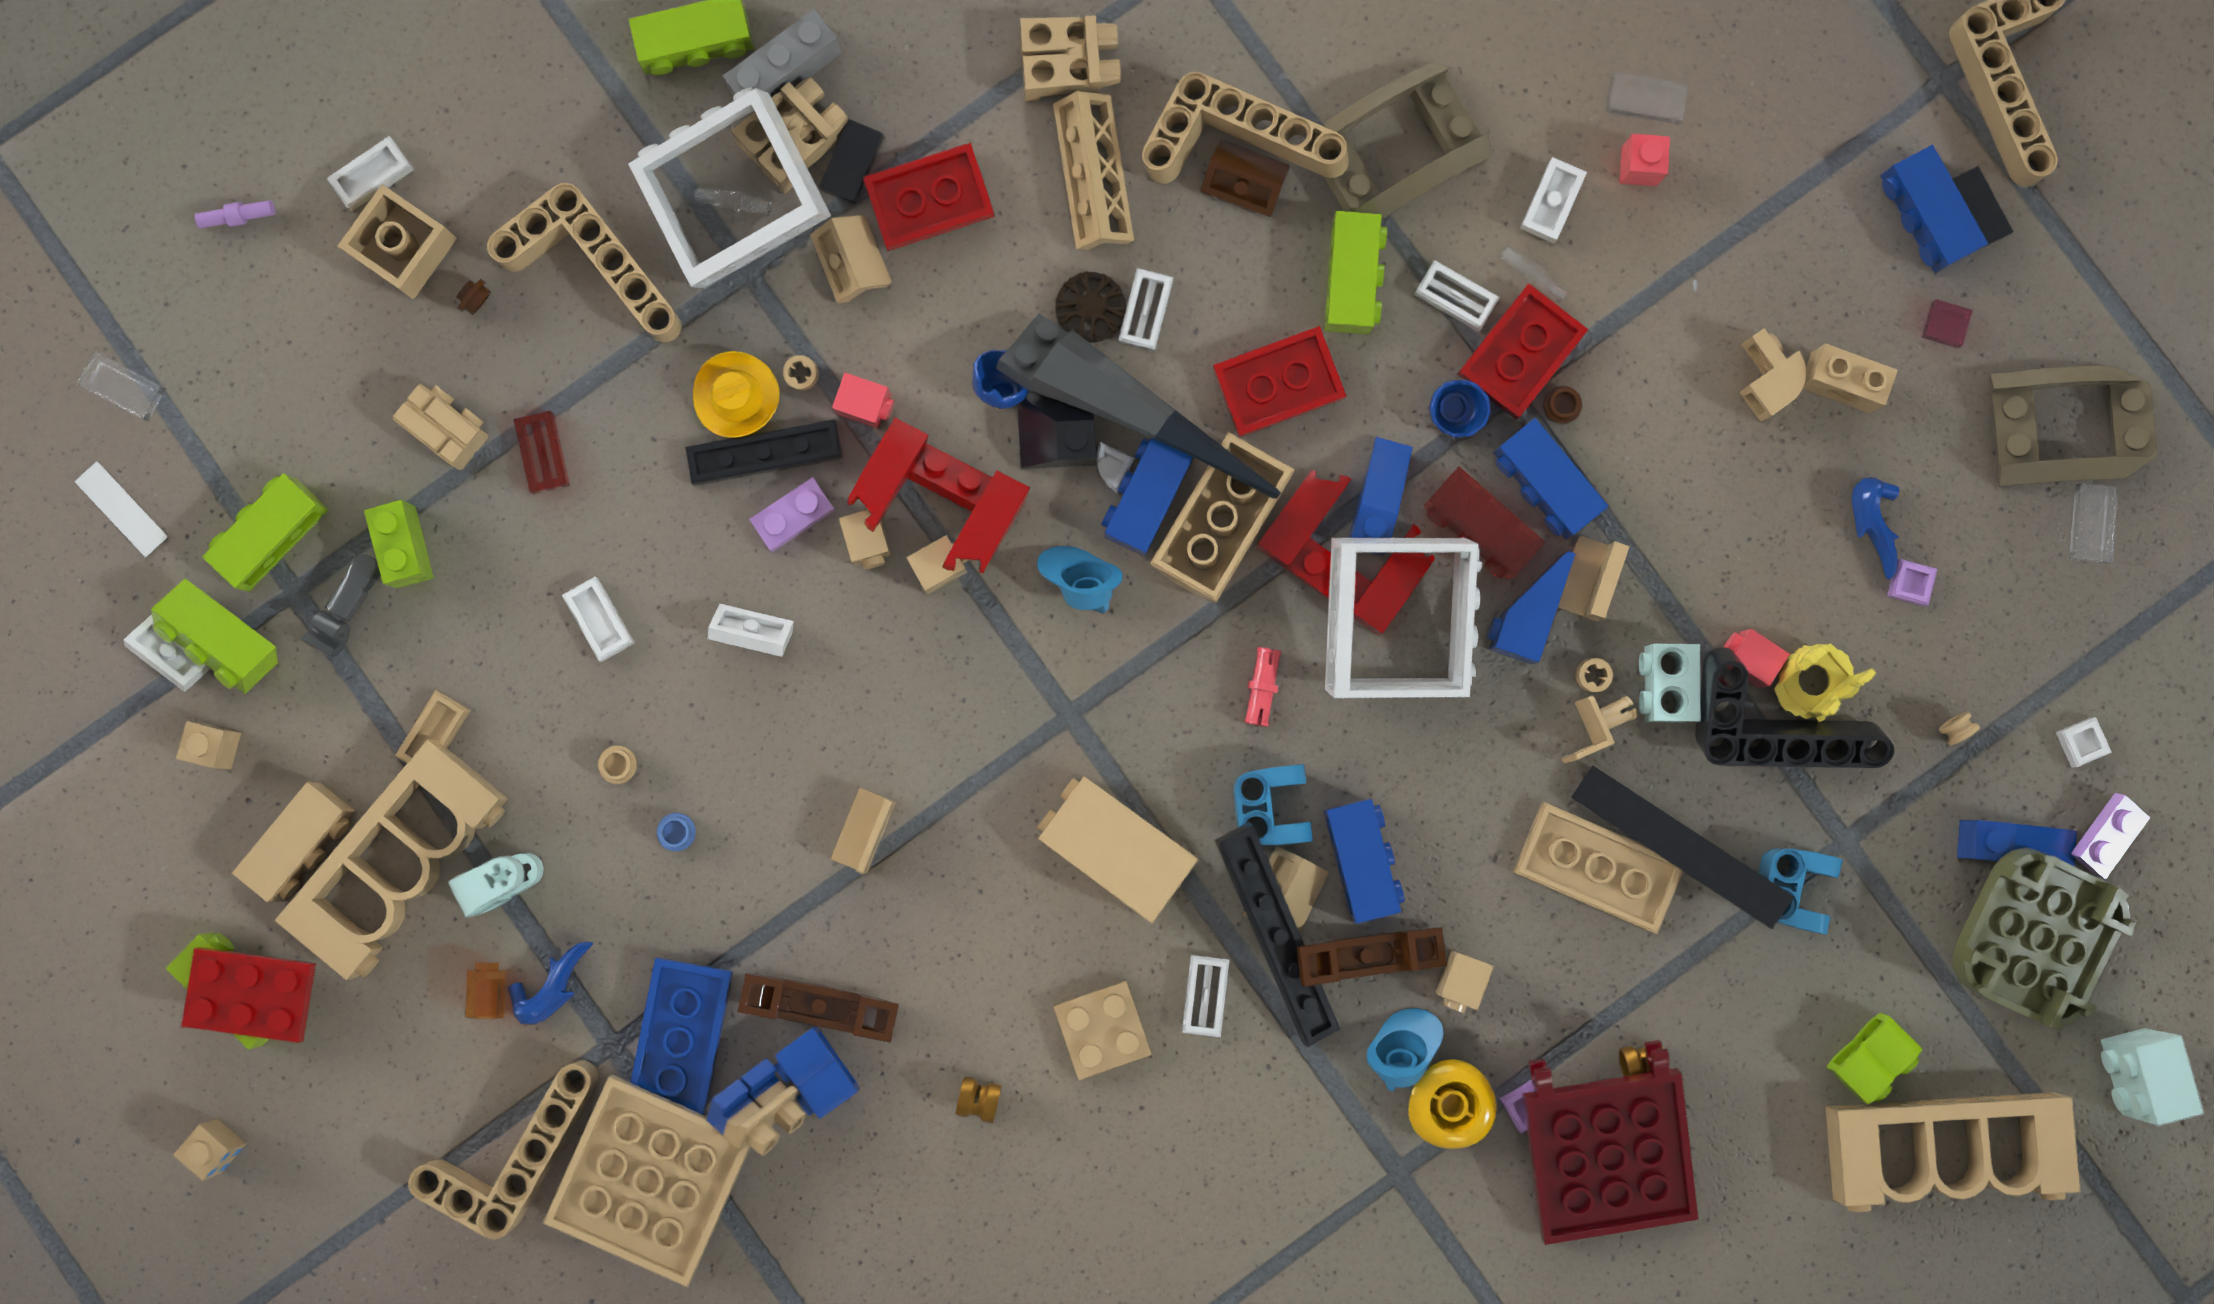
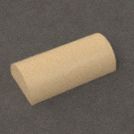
[1150,432,1295,603]

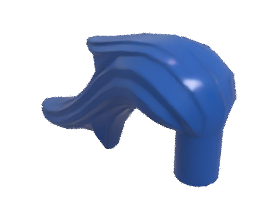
[1852,477,1899,580]
[507,941,593,1025]

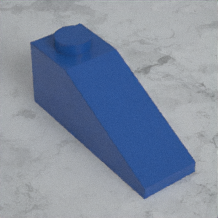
[1348,437,1413,556]
[1487,551,1576,665]
[1957,820,2077,867]

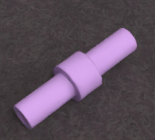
[195,200,276,229]

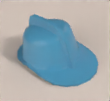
[1037,546,1123,613]
[1366,1008,1444,1092]

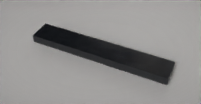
[1571,766,1794,929]
[1214,823,1341,1047]

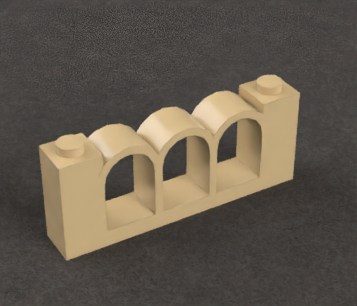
[275,740,508,980]
[1825,1092,2080,1212]

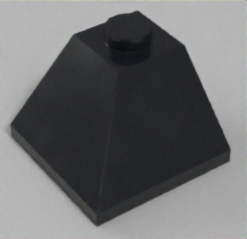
[1017,392,1097,469]

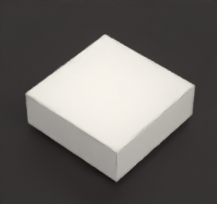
[2056,717,2112,768]

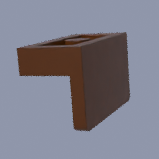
[1200,140,1290,217]

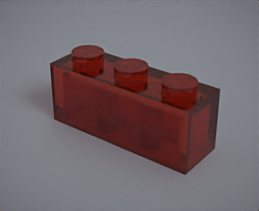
[1423,466,1546,580]

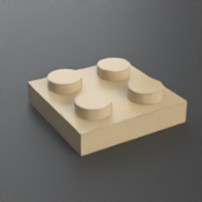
[1053,980,1152,1080]

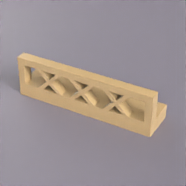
[1053,91,1134,250]

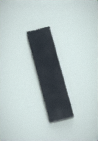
[685,419,843,486]

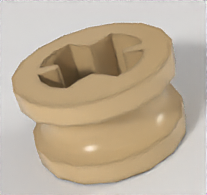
[783,355,819,391]
[1575,658,1613,692]
[1938,711,1980,746]

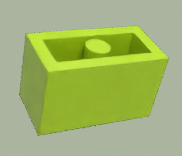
[364,500,434,589]

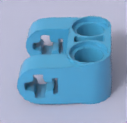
[1233,764,1313,845]
[1758,848,1843,935]

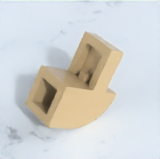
[1739,328,1806,422]

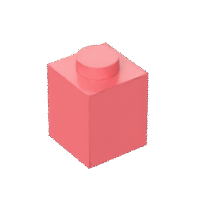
[1619,134,1670,186]
[832,372,894,429]
[1724,628,1790,688]

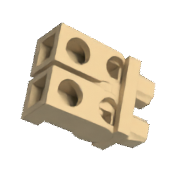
[1020,15,1121,102]
[731,77,848,195]

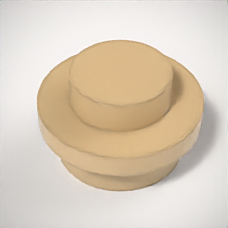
[598,746,637,784]

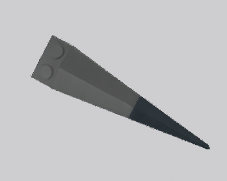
[996,313,1281,499]

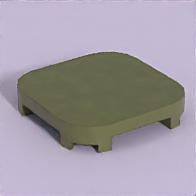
[1952,848,2136,1030]

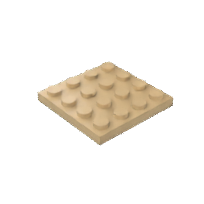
[543,1075,750,1287]

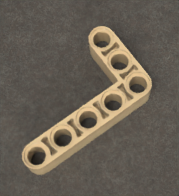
[1949,0,2065,187]
[1142,72,1349,184]
[487,183,682,343]
[408,1060,599,1239]

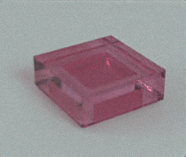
[1922,299,1973,348]

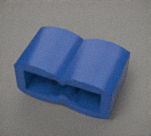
[774,1026,860,1119]

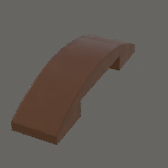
[1297,927,1447,987]
[737,973,899,1043]

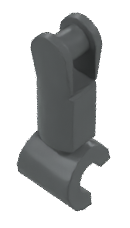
[301,554,381,657]

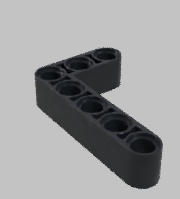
[1695,647,1895,768]

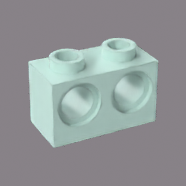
[1639,644,1700,723]

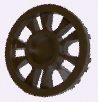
[1055,271,1126,343]

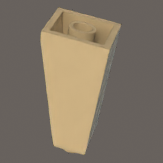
[1037,776,1198,923]

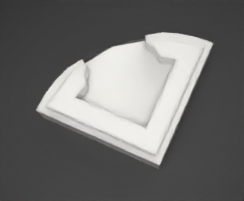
[1096,442,1134,494]

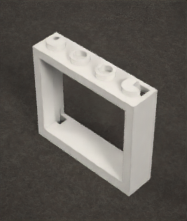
[628,87,831,288]
[1325,538,1483,698]

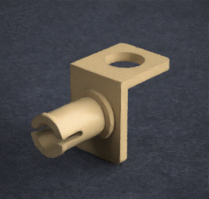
[1561,696,1637,764]

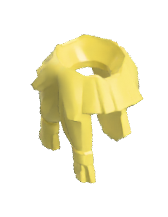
[1774,644,1876,722]

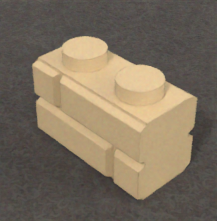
[392,384,489,470]

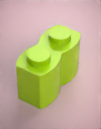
[1826,1013,1923,1105]

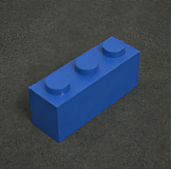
[1880,144,1988,274]
[1493,418,1609,540]
[1101,437,1194,557]
[1323,799,1405,924]

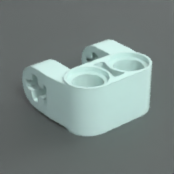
[448,853,544,918]

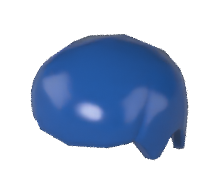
[972,350,1029,409]
[1429,380,1491,437]

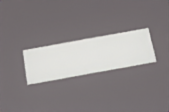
[74,461,168,558]

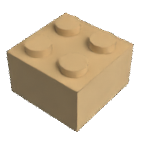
[337,184,458,300]

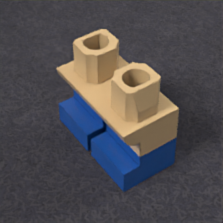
[706,1058,806,1156]

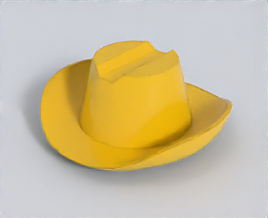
[693,351,780,438]
[1408,1059,1497,1149]

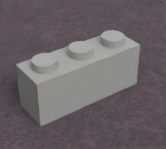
[723,9,842,115]

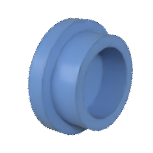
[657,813,696,851]

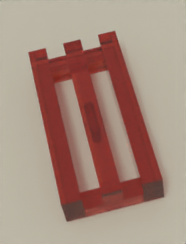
[513,411,570,494]

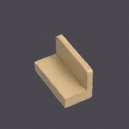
[810,215,891,304]
[1558,536,1630,622]
[831,788,896,874]
[1243,846,1328,933]

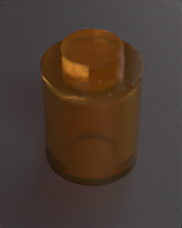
[465,962,507,1019]

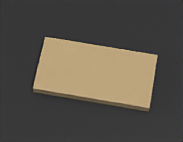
[1512,802,1683,934]

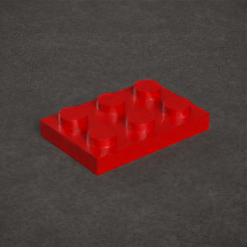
[863,142,995,252]
[1457,283,1589,420]
[1212,326,1347,438]
[181,947,316,1043]

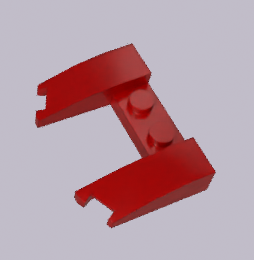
[847,418,1030,573]
[1256,470,1435,636]

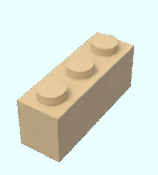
[232,782,355,903]

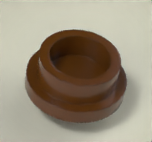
[456,279,491,315]
[1543,386,1582,424]

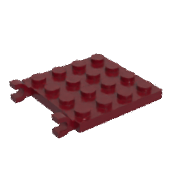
[1523,1040,1699,1245]

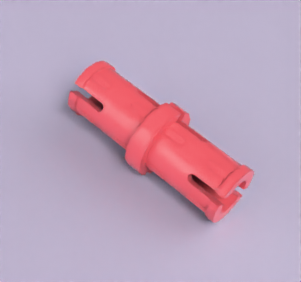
[1244,647,1282,727]

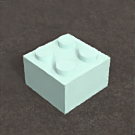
[2101,1028,2204,1126]

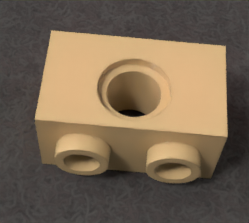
[1803,343,1898,414]

